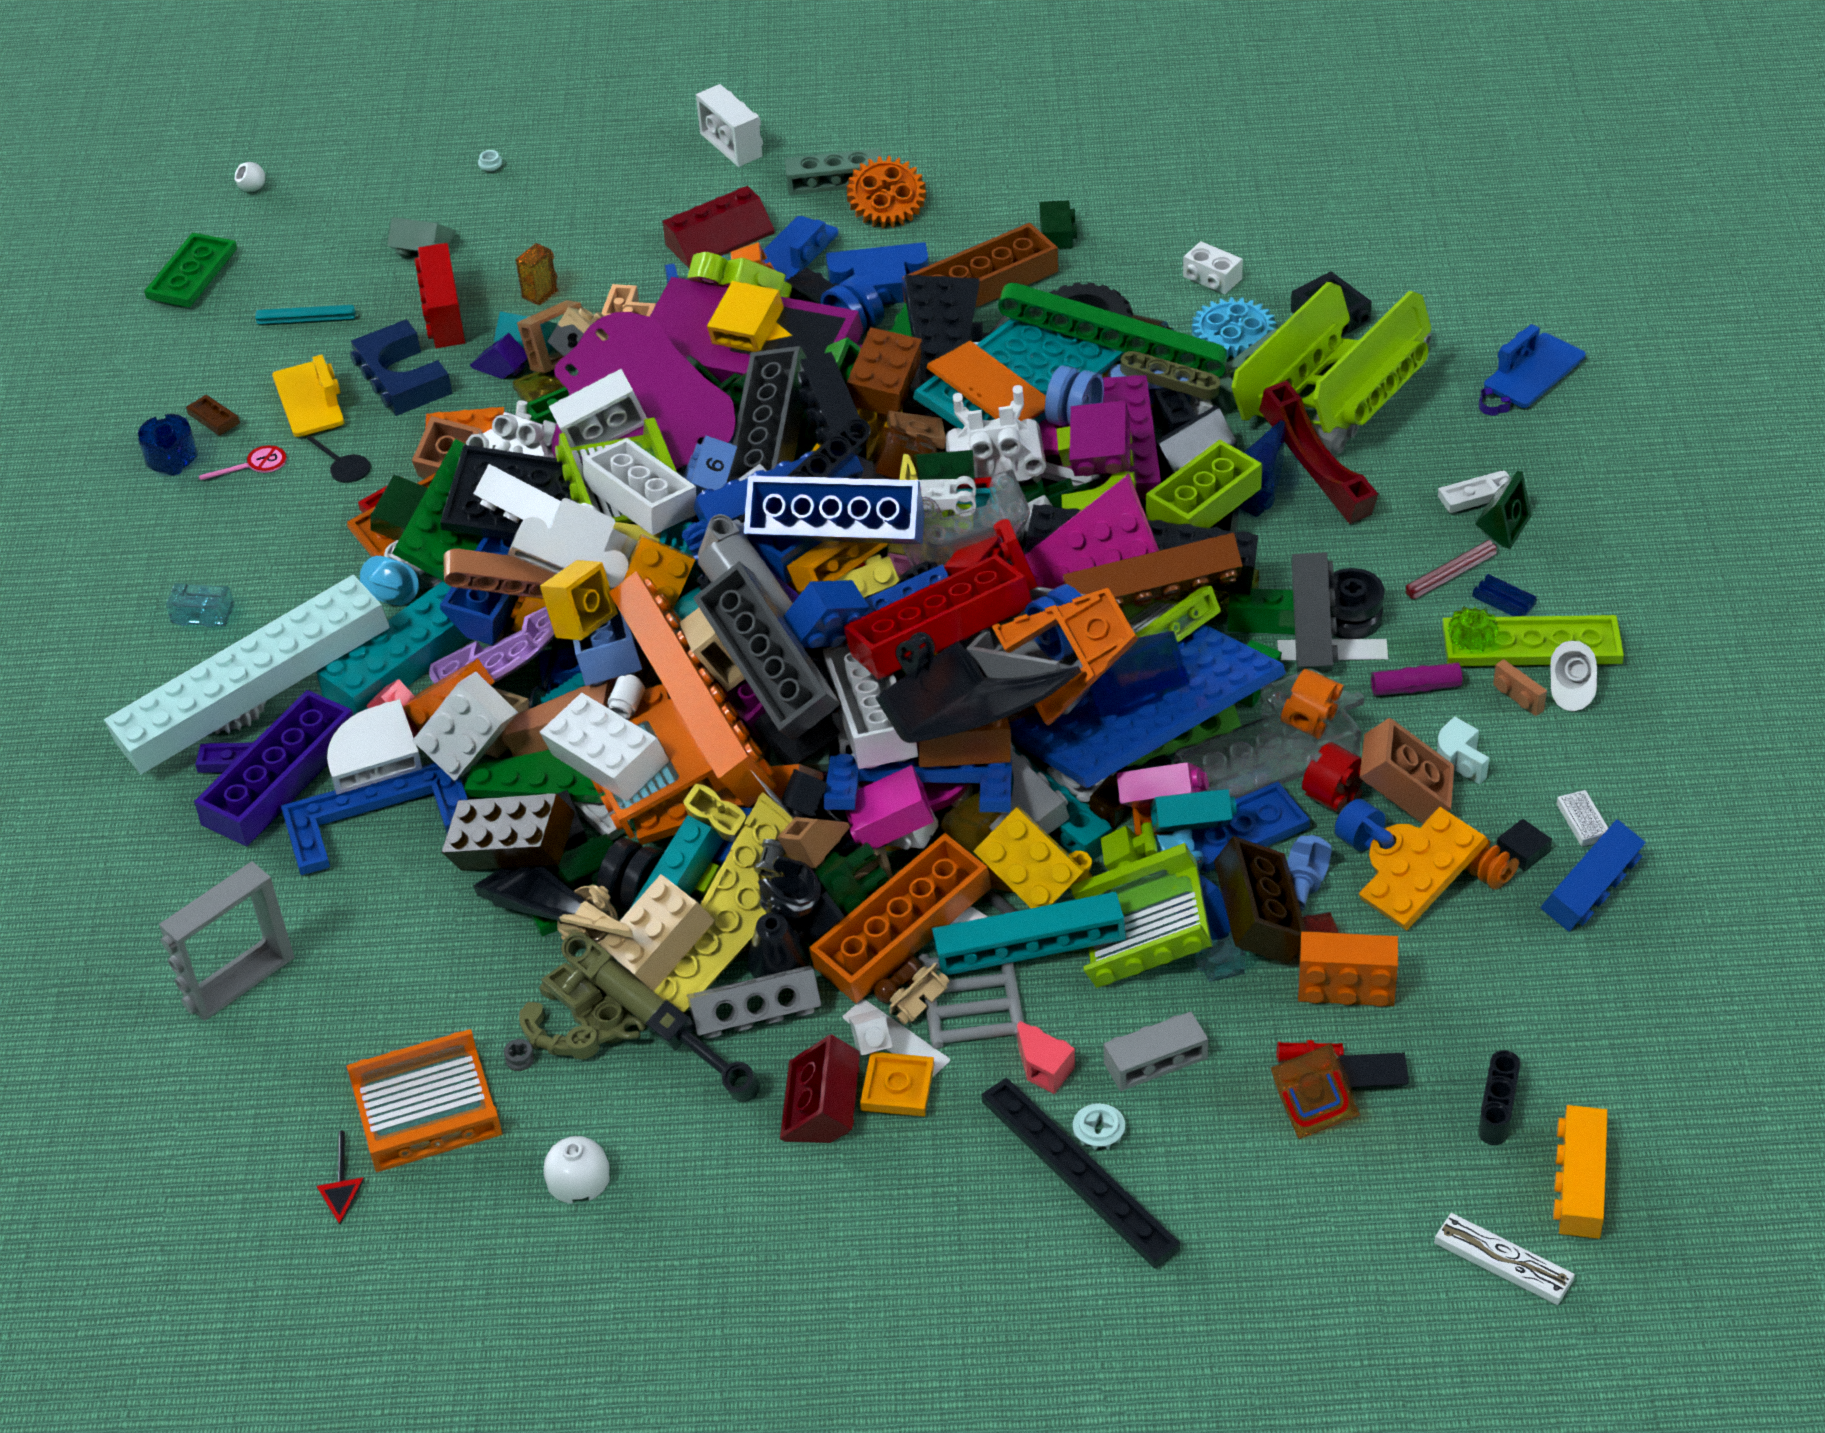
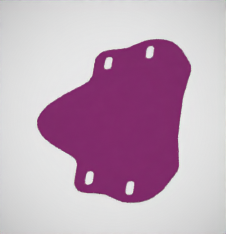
[552,312,736,470]

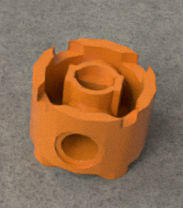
[1280,669,1344,740]

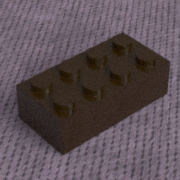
[441,794,575,871]
[1214,836,1306,964]

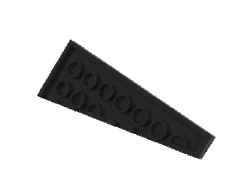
[903,275,980,423]

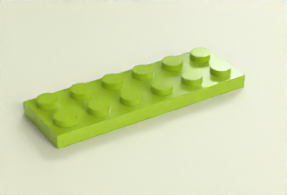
[1442,615,1624,666]

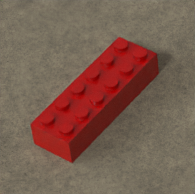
[844,554,1031,679]

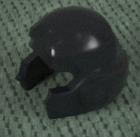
[758,856,822,922]

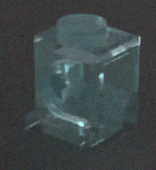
[1195,932,1245,983]

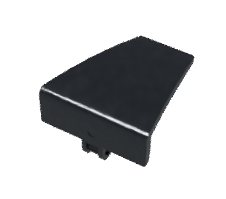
[875,632,1082,743]

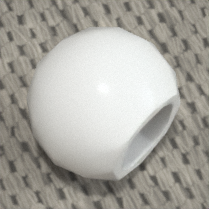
[235,162,265,192]

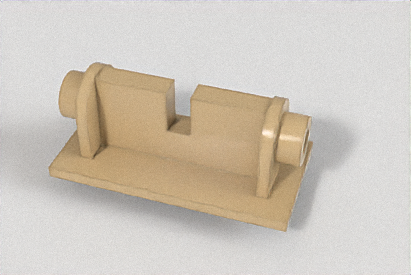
[889,963,950,1025]

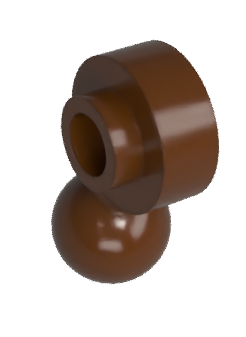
[874,955,923,1004]

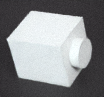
[848,1009,893,1055]

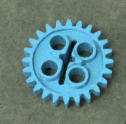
[1192,297,1276,359]

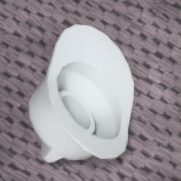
[1550,640,1597,711]

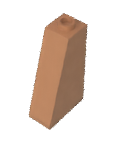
[502,679,613,757]

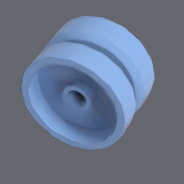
[1045,365,1104,427]

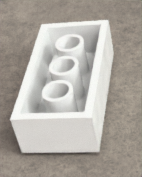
[582,438,696,535]
[539,693,669,802]

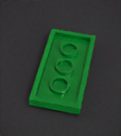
[144,232,237,308]

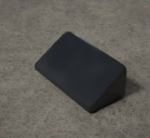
[1339,1052,1409,1088]

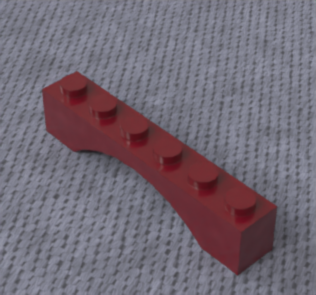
[1259,380,1378,524]

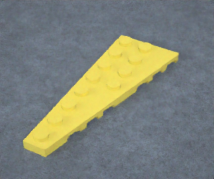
[653,792,793,1014]

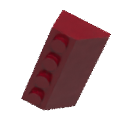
[662,185,775,269]

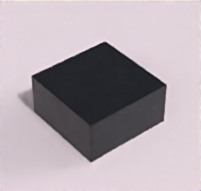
[1496,818,1552,871]

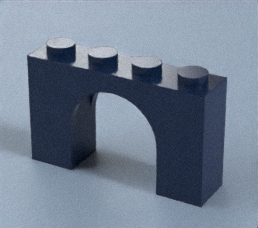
[350,319,453,416]

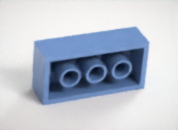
[573,602,642,686]

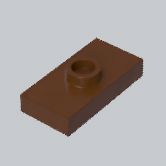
[186,394,240,436]

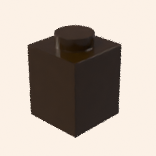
[1090,775,1132,829]

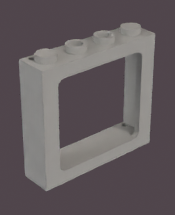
[159,861,295,1021]

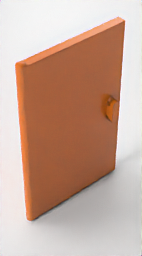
[926,341,1046,421]

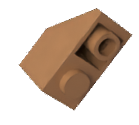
[777,817,850,868]

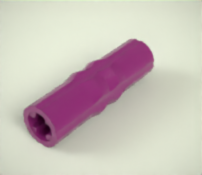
[1371,662,1462,696]

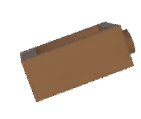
[517,300,583,373]

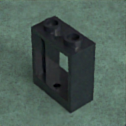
[1291,271,1372,336]

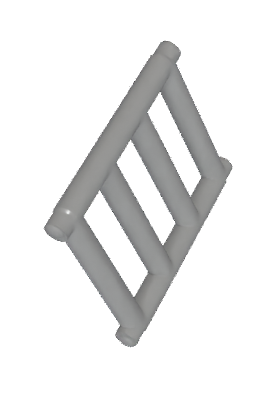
[918,954,1024,1049]

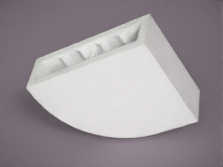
[327,699,422,794]

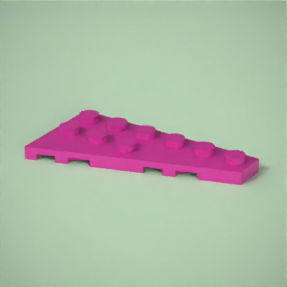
[1011,473,1159,589]

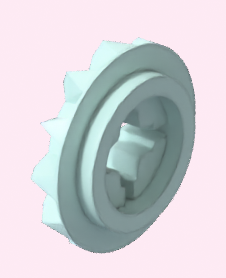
[1073,1104,1125,1150]

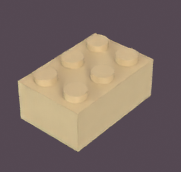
[599,874,715,991]

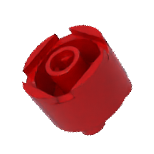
[1302,742,1363,812]

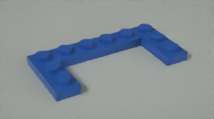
[824,754,1012,813]
[281,762,468,875]

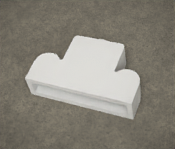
[508,498,628,590]

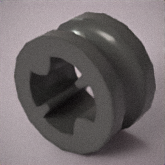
[504,1039,534,1071]

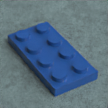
[1192,781,1310,873]

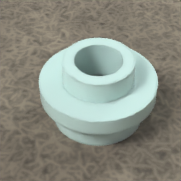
[478,150,502,172]

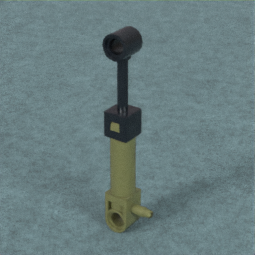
[561,932,760,1102]

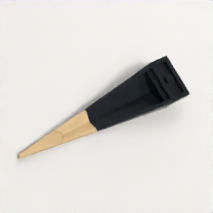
[473,866,633,937]

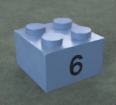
[685,436,737,497]

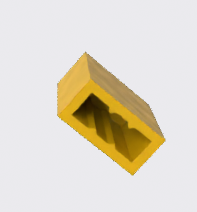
[707,281,784,352]

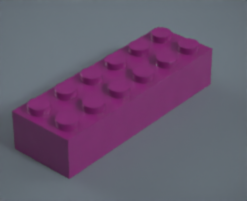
[1102,375,1161,500]

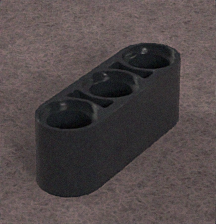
[1478,1050,1520,1145]

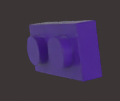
[195,742,253,773]

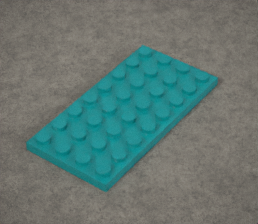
[913,307,1124,429]

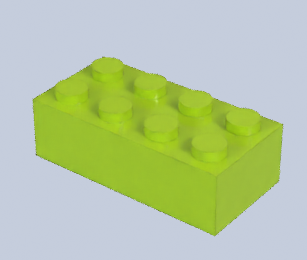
[1146,439,1262,528]

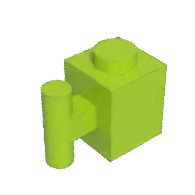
[1101,822,1158,870]

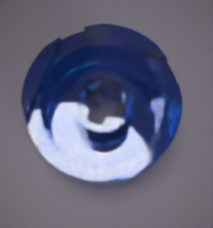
[138,414,198,476]

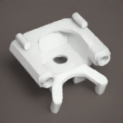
[945,385,1046,485]
[466,400,557,458]

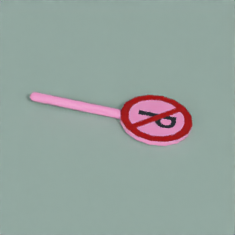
[199,445,287,480]

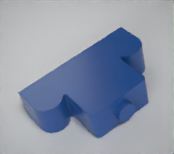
[826,242,929,305]

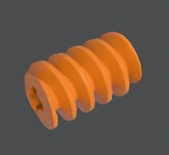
[1465,839,1519,889]

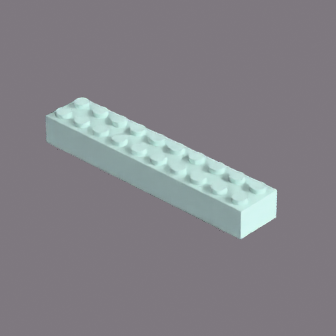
[104,574,390,775]

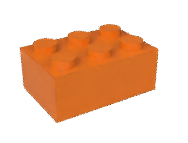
[1298,931,1398,1006]

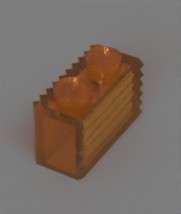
[515,243,558,305]

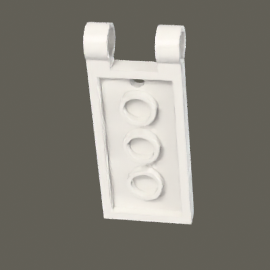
[919,476,976,517]

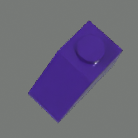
[470,332,527,379]

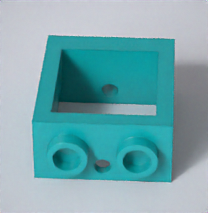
[1150,789,1237,834]

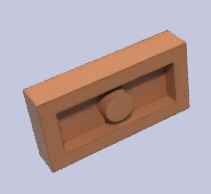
[1493,659,1547,716]

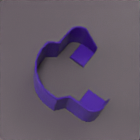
[1478,388,1511,416]

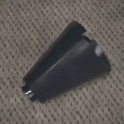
[747,912,809,989]

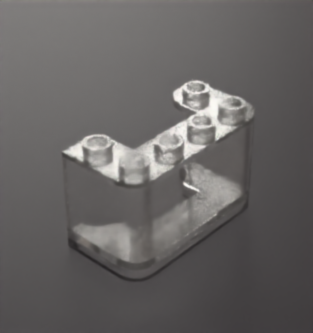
[902,469,1030,568]

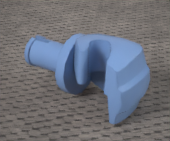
[1287,835,1332,911]

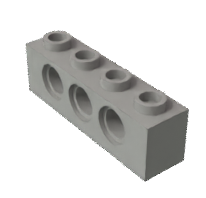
[687,965,821,1038]

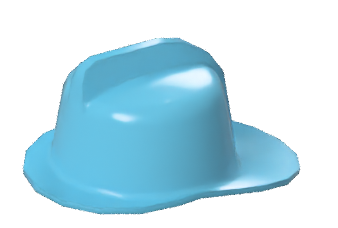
[360,556,419,606]

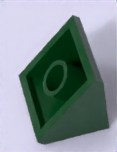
[1475,471,1532,549]

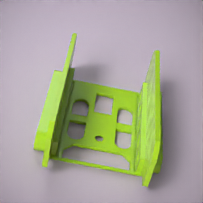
[1231,282,1431,433]

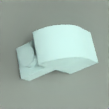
[1437,716,1489,785]

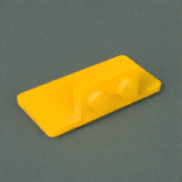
[272,355,344,437]

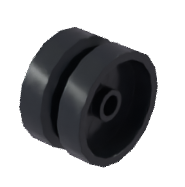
[1329,568,1385,639]
[596,838,664,910]

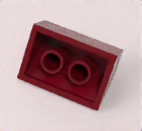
[780,1034,860,1143]

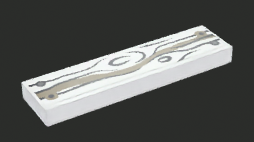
[1434,1213,1575,1305]

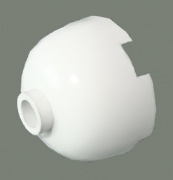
[544,1136,610,1203]

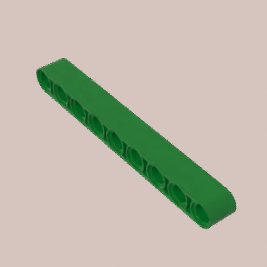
[998,283,1228,378]

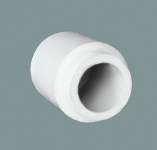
[607,675,645,720]

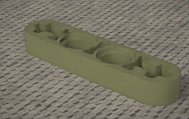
[1120,351,1220,399]

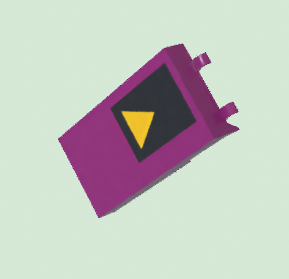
[649,277,863,383]

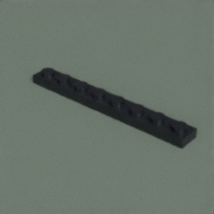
[981,1077,1180,1269]

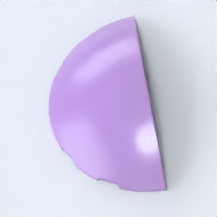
[429,606,555,684]

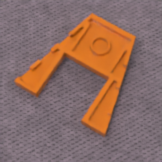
[992,588,1138,726]

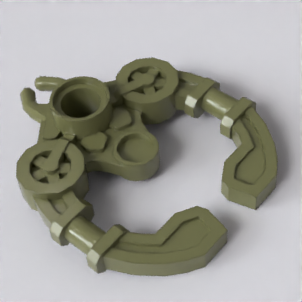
[519,984,646,1059]

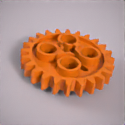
[847,156,926,229]

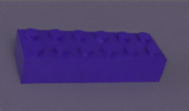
[194,690,354,847]

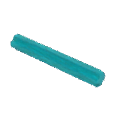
[255,304,356,325]

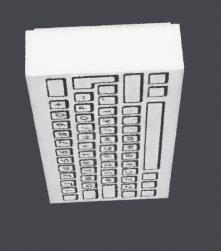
[1557,790,1608,847]

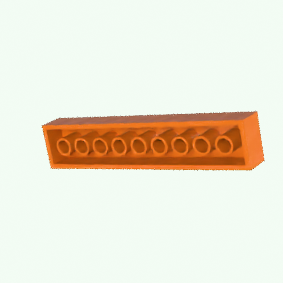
[609,571,777,808]

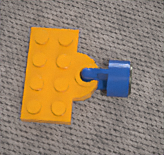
[1335,798,1488,931]

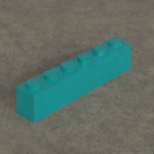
[932,892,1126,975]

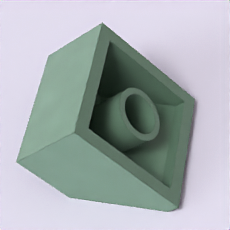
[387,217,456,257]

